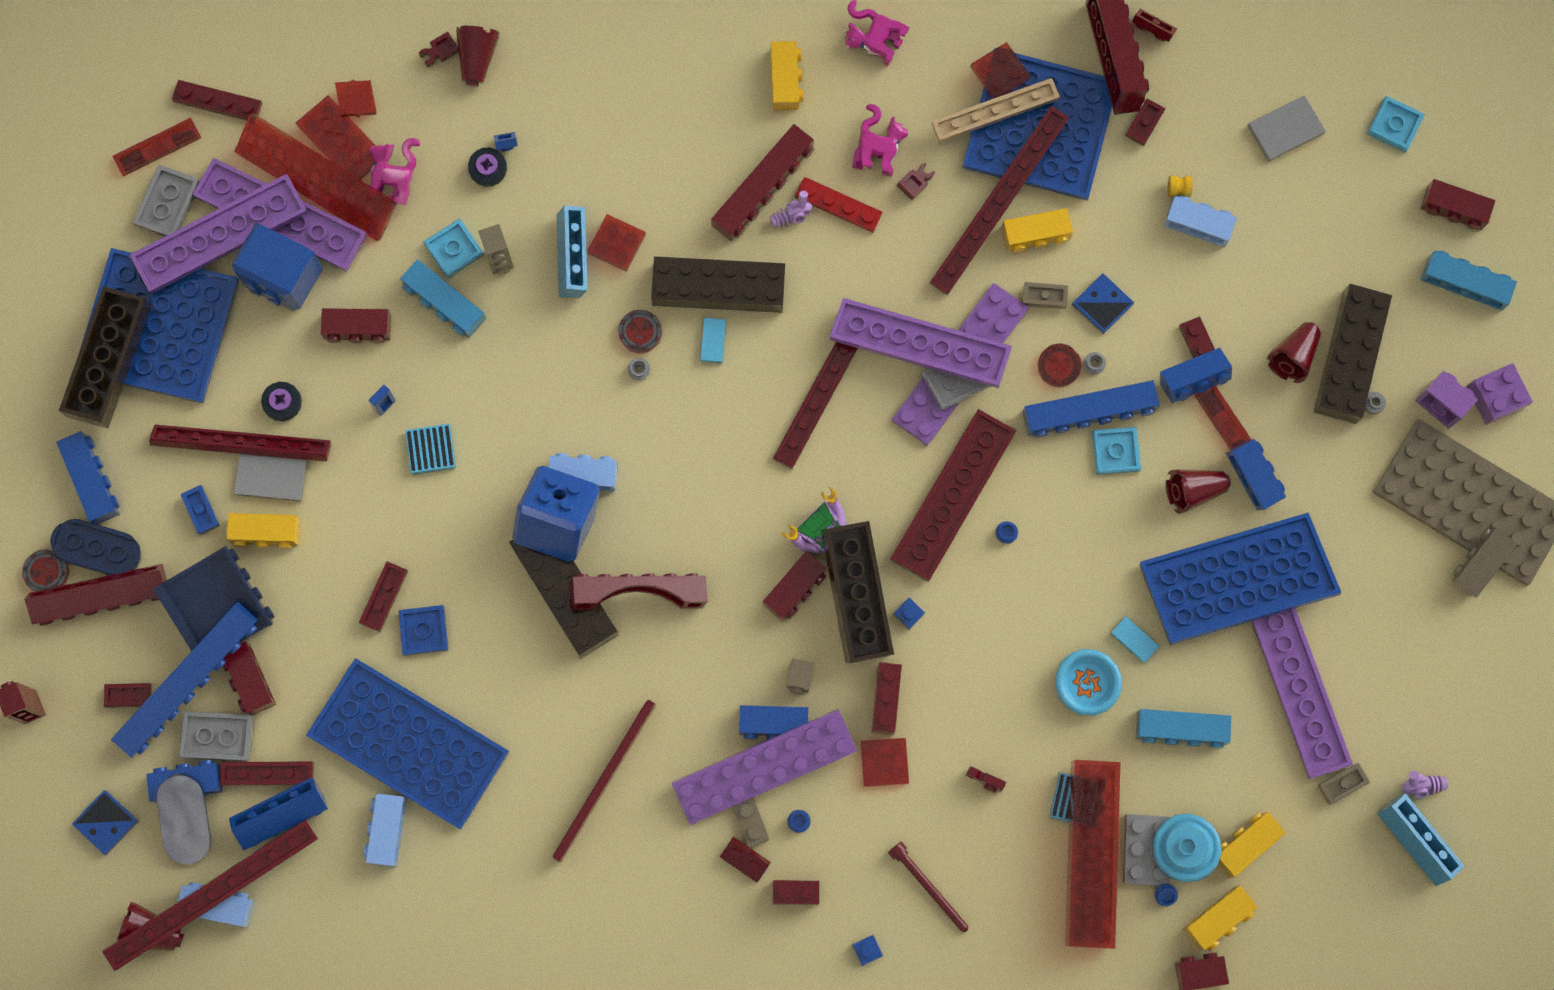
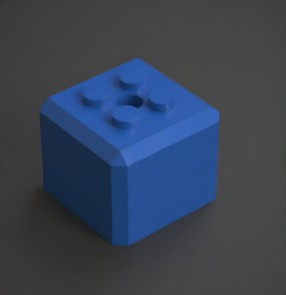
[232,223,323,311]
[512,466,600,562]

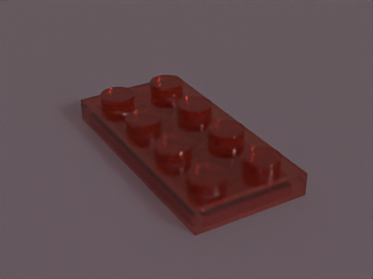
[295,95,376,186]

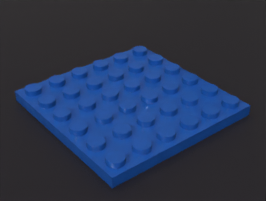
[962,48,1112,201]
[79,248,239,403]

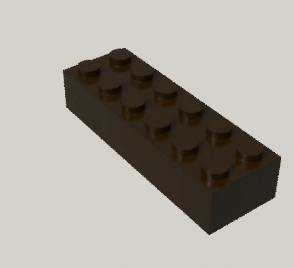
[651,256,785,313]
[1313,284,1392,424]
[59,286,151,429]
[821,521,894,663]
[509,540,619,659]

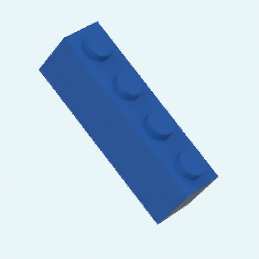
[56,431,120,525]
[229,777,328,850]

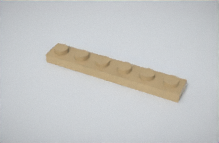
[931,78,1060,143]

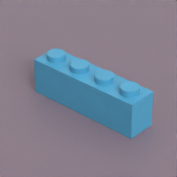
[556,205,588,298]
[1420,250,1517,311]
[400,259,486,338]
[1136,709,1231,748]
[1377,794,1465,886]

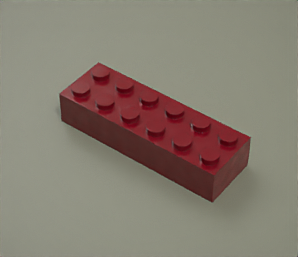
[1085,0,1149,115]

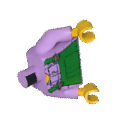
[782,487,847,555]

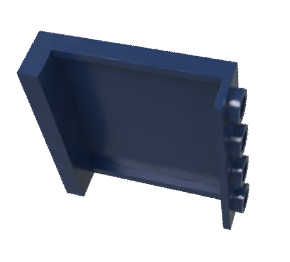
[153,545,275,651]

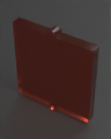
[335,79,377,118]

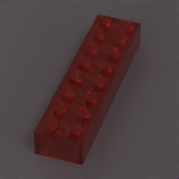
[1065,760,1121,949]

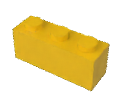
[771,41,803,110]
[1001,208,1073,253]
[227,513,300,549]
[1218,812,1286,878]
[1183,885,1258,951]

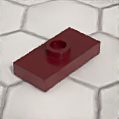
[104,683,152,708]

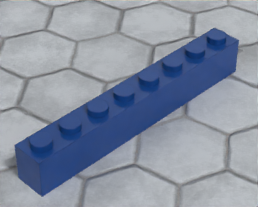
[111,602,258,758]

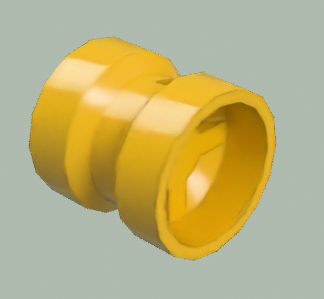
[1167,175,1193,197]

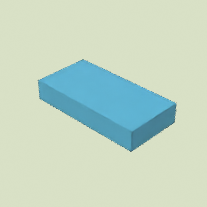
[700,318,726,363]
[1110,617,1160,663]

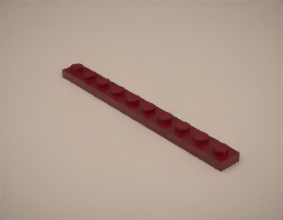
[930,105,1069,296]
[102,819,318,971]

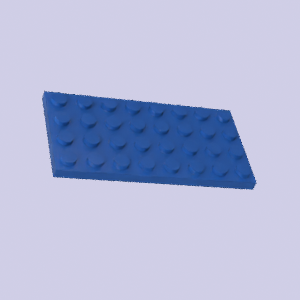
[1139,512,1341,645]
[306,658,510,830]

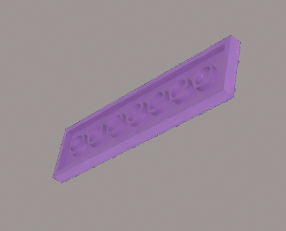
[192,158,368,272]
[130,174,308,294]
[892,283,1029,446]
[830,298,1012,389]
[1251,608,1353,779]
[672,708,857,825]

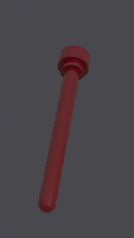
[888,841,968,932]

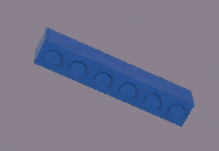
[1022,380,1160,438]

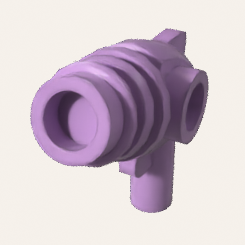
[770,191,812,228]
[1401,771,1448,798]

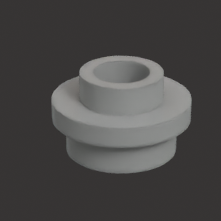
[1084,352,1106,374]
[628,358,650,380]
[1365,392,1386,414]

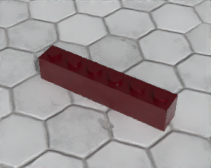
[711,124,814,241]
[24,564,167,626]

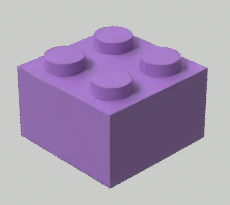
[1466,363,1533,425]
[1415,371,1478,429]

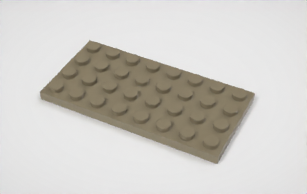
[1373,419,1554,586]

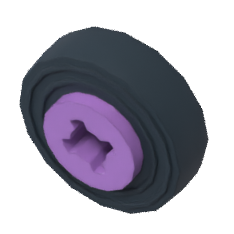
[468,147,507,187]
[261,381,302,421]

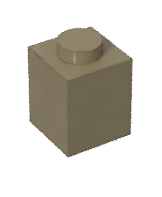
[786,658,814,695]

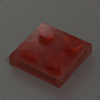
[970,42,1031,99]
[587,214,646,272]
[860,738,909,787]

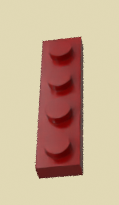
[795,177,883,233]

